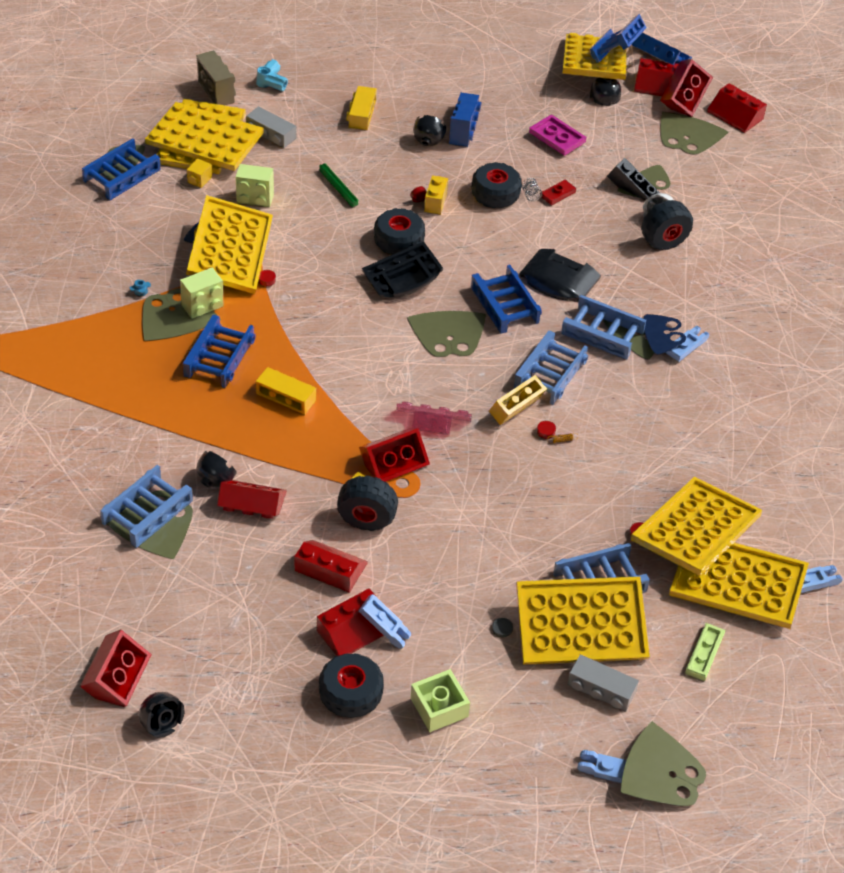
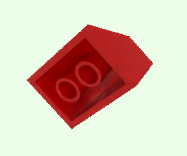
[634,58,679,96]
[660,59,713,117]
[707,83,767,133]
[359,428,430,482]
[217,480,287,519]
[294,540,368,593]
[317,588,384,656]
[80,629,152,707]

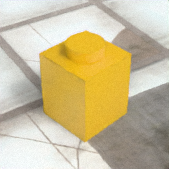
[187,158,212,188]

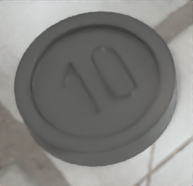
[492,618,513,637]

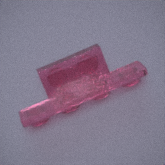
[396,401,472,435]

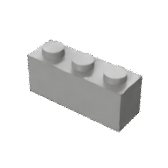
[246,106,296,148]
[568,654,639,711]

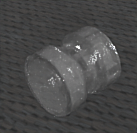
[522,178,542,201]

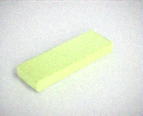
[685,623,726,681]

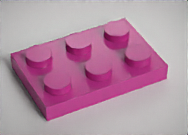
[529,114,587,156]

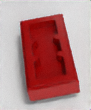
[540,179,576,206]

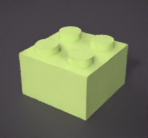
[236,164,274,207]
[180,267,224,319]
[410,669,470,732]

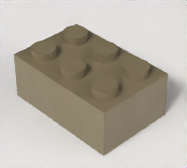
[196,50,236,106]

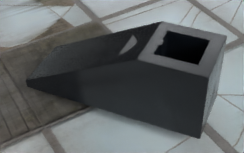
[607,158,660,200]

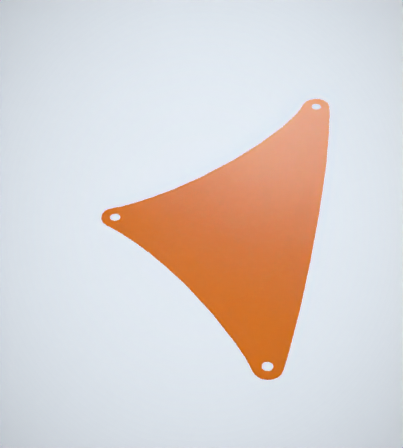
[0,266,421,498]

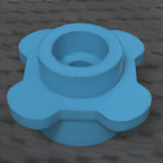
[130,280,151,296]

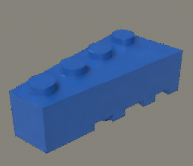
[449,92,482,147]

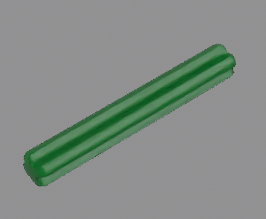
[319,163,359,207]

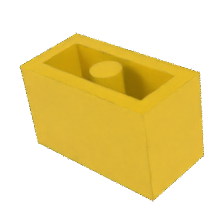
[424,175,448,215]

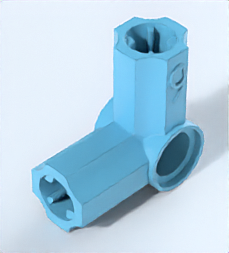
[256,59,288,92]

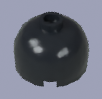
[590,77,621,106]
[413,115,446,146]
[197,451,237,488]
[139,692,185,738]

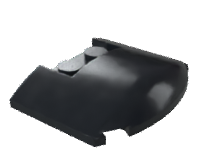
[362,241,443,298]
[520,249,601,302]

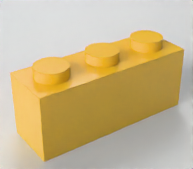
[346,86,377,130]
[256,367,316,415]
[489,375,547,425]

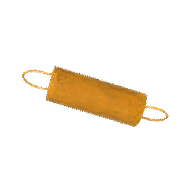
[547,433,578,443]

